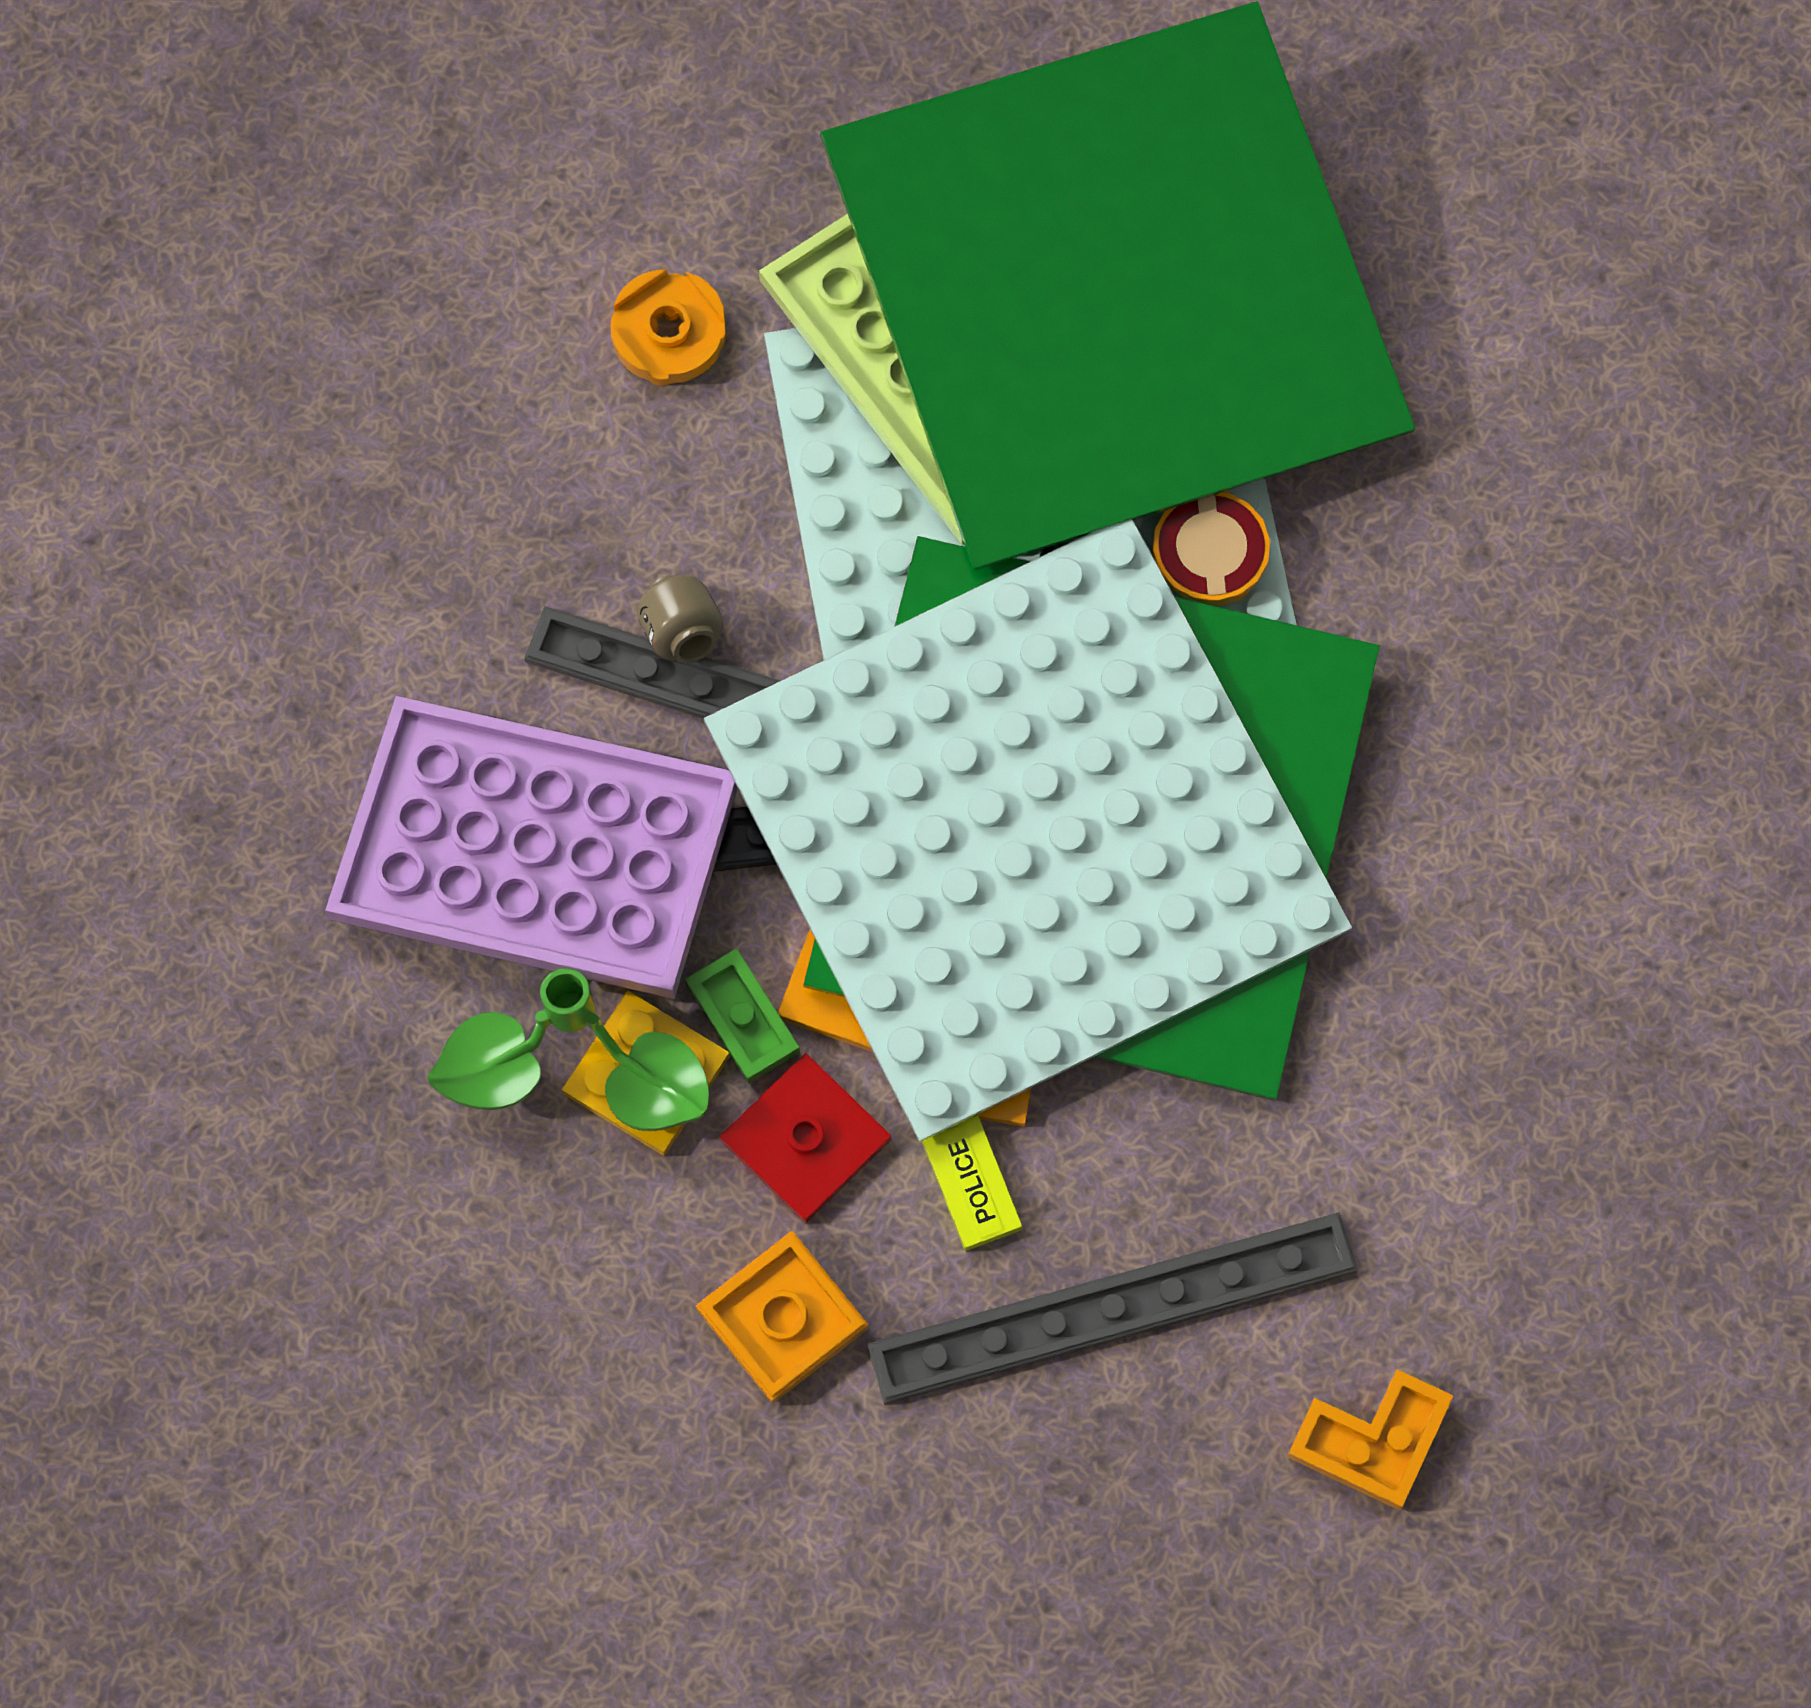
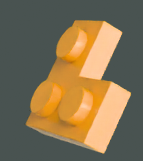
[1287,1369,1453,1511]

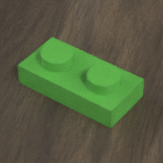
[685,948,800,1084]

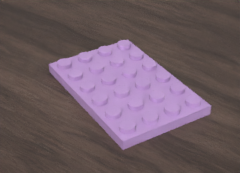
[325,696,738,999]

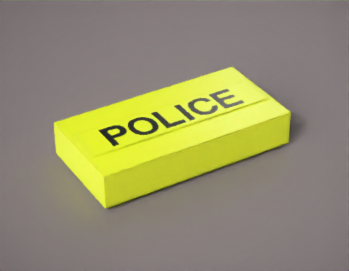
[922,1115,1022,1252]

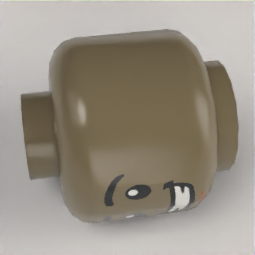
[636,575,723,663]

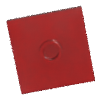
[719,1053,892,1224]

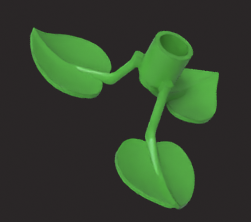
[427,968,710,1131]

